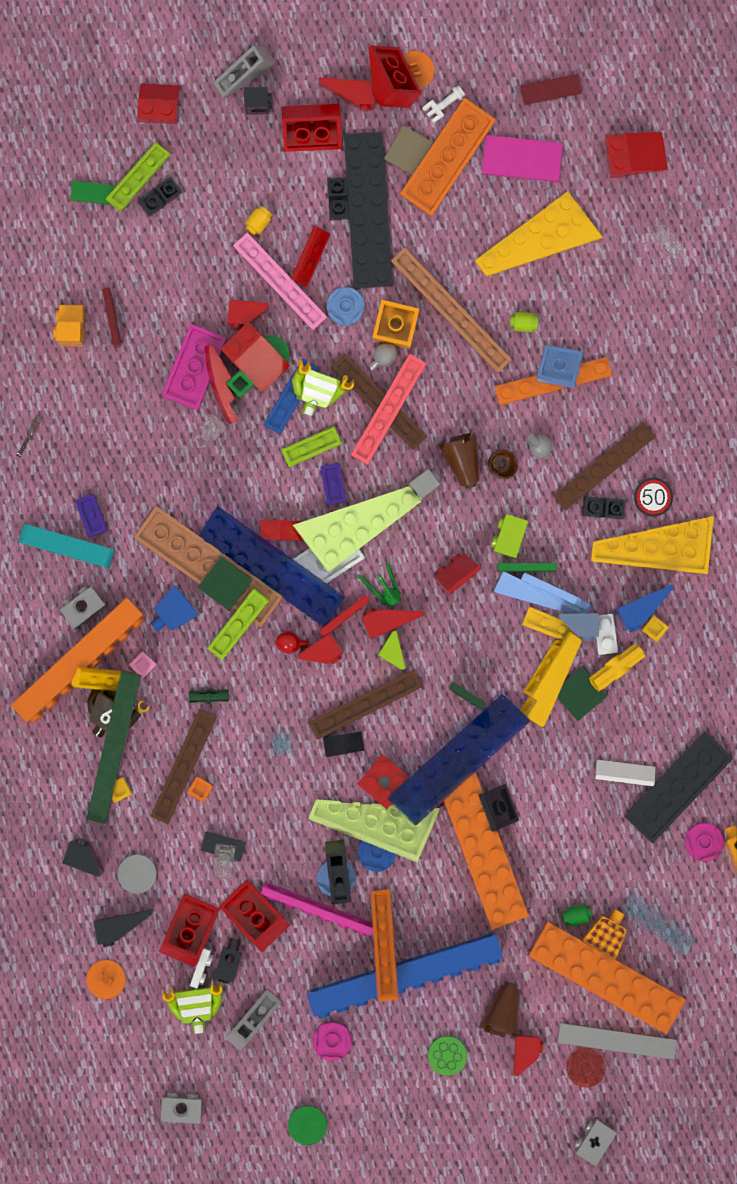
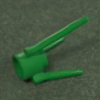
[357,562,402,608]

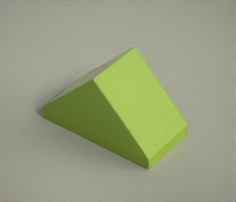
[378,631,405,670]

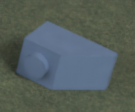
[559,613,599,641]

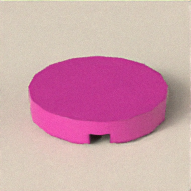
[684,822,724,862]
[312,1021,352,1061]

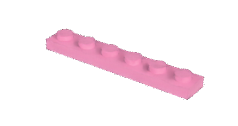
[233,233,327,331]

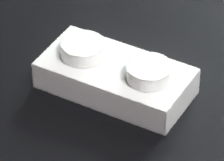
[596,614,618,655]
[190,947,213,988]

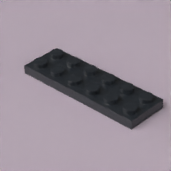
[624,731,734,844]

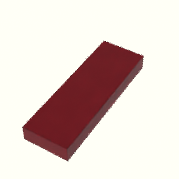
[520,74,581,105]
[102,287,122,348]

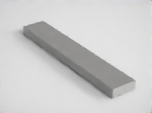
[557,1023,677,1060]

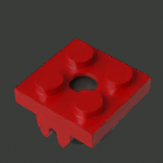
[357,754,412,809]

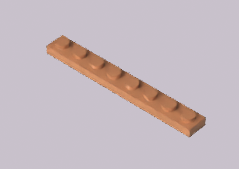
[391,248,512,374]

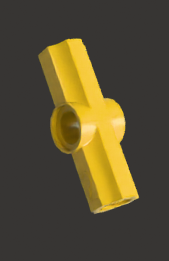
[589,643,645,692]

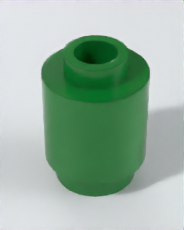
[562,903,592,927]

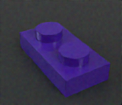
[320,463,346,505]
[75,494,108,538]

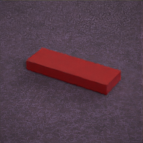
[291,226,330,287]
[319,595,370,637]

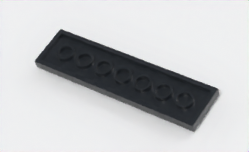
[344,132,393,289]

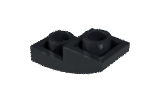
[138,177,182,218]
[327,177,349,221]
[582,496,625,520]
[200,831,246,862]

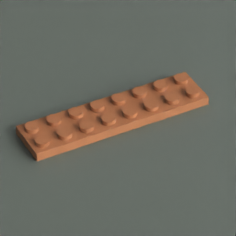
[134,506,284,628]

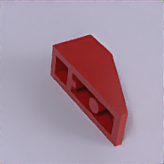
[318,77,376,111]
[260,520,304,541]
[361,608,424,639]

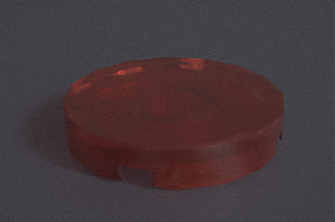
[566,1048,606,1088]

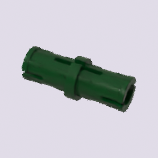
[189,688,229,704]

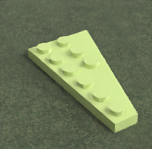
[293,486,421,572]
[309,799,440,863]

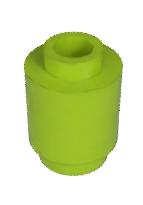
[510,311,538,332]

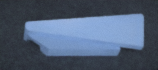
[494,571,591,613]

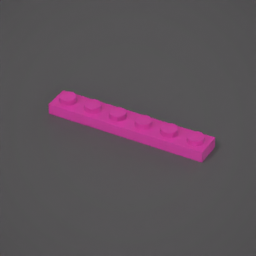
[260,882,373,936]

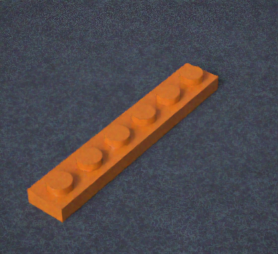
[494,357,612,406]
[371,889,399,1002]

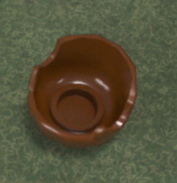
[487,449,519,479]

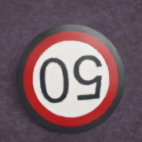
[634,478,673,517]

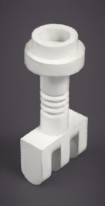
[422,86,465,124]

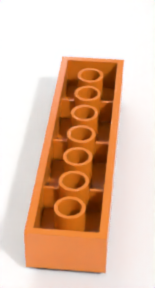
[11,598,145,723]
[436,768,529,930]
[527,920,686,1034]

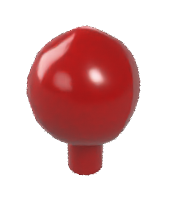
[275,631,308,654]

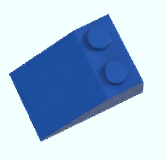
[615,585,673,633]

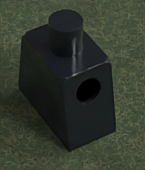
[214,938,242,985]

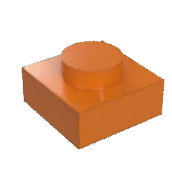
[187,776,214,803]

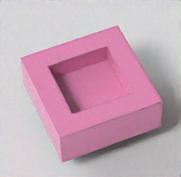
[129,651,157,679]

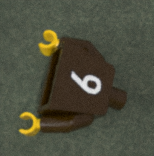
[87,689,149,738]

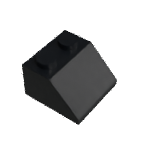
[62,837,104,877]

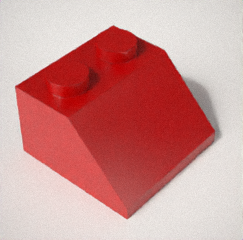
[137,83,180,124]

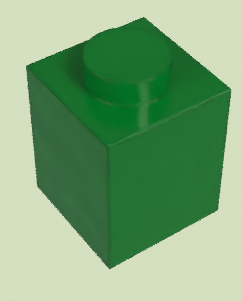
[226,370,254,400]

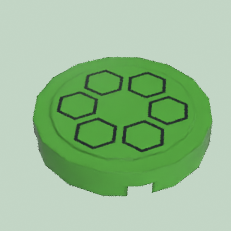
[428,1036,467,1076]

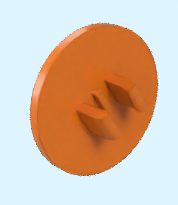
[404,51,434,89]
[86,960,126,999]

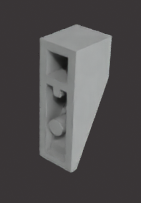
[213,45,275,98]
[225,990,281,1051]

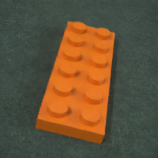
[399,97,496,217]

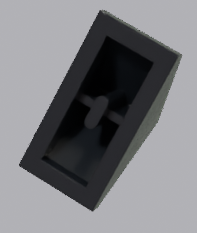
[323,732,365,757]

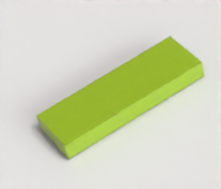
[281,426,342,467]

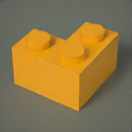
[53,305,84,346]

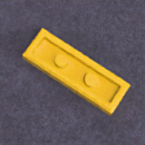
[522,607,580,641]
[71,667,121,691]

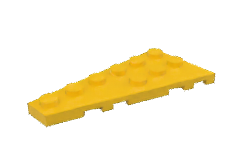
[475,191,603,277]
[591,516,714,574]

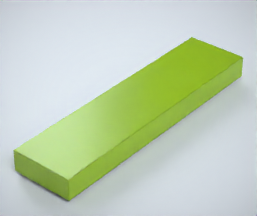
[106,142,171,212]
[207,588,270,660]

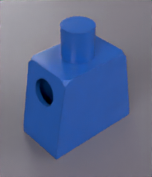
[150,586,199,632]

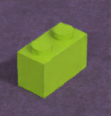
[491,514,528,559]

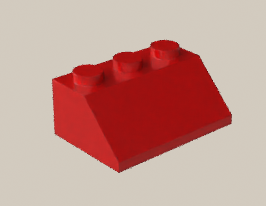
[282,103,342,152]

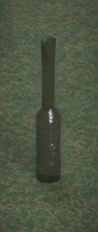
[16,414,43,458]

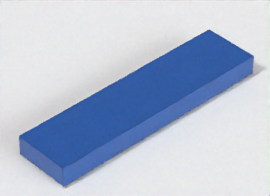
[263,358,319,435]

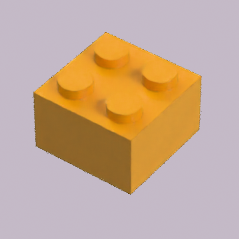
[372,300,419,350]

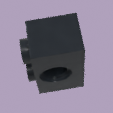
[244,87,273,115]

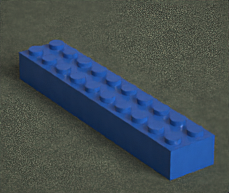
[307,932,503,1019]

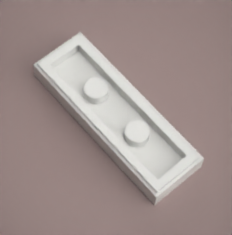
[595,760,655,786]

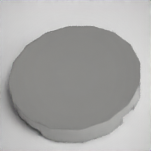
[117,854,157,894]

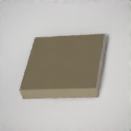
[384,126,433,175]

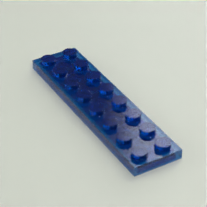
[198,507,345,627]
[388,694,530,826]

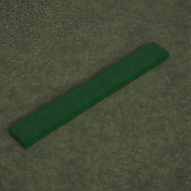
[86,670,142,824]

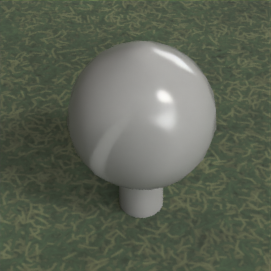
[369,343,397,371]
[527,434,553,458]

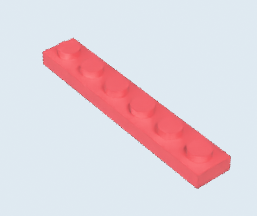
[351,354,427,465]

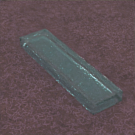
[621,894,696,956]

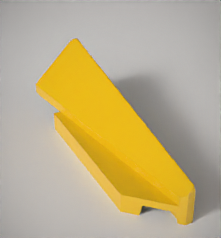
[518,632,582,727]

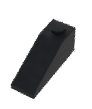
[325,840,351,904]
[93,909,153,947]

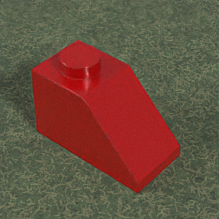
[227,300,269,330]
[298,633,343,665]
[513,1035,543,1076]

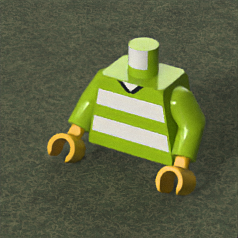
[292,360,354,417]
[162,981,223,1034]

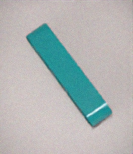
[18,524,115,569]

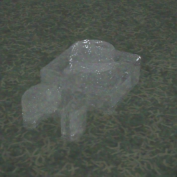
[193,414,228,450]

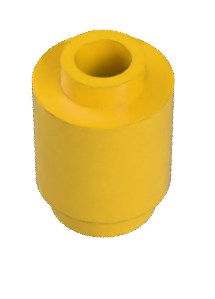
[244,206,272,235]

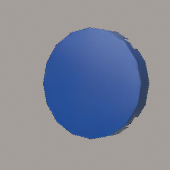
[358,840,396,872]

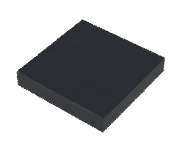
[479,784,519,832]

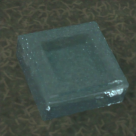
[271,734,292,755]

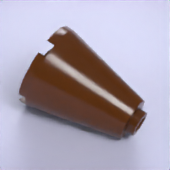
[438,433,479,489]
[479,982,520,1039]

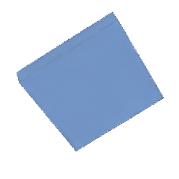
[537,345,584,389]

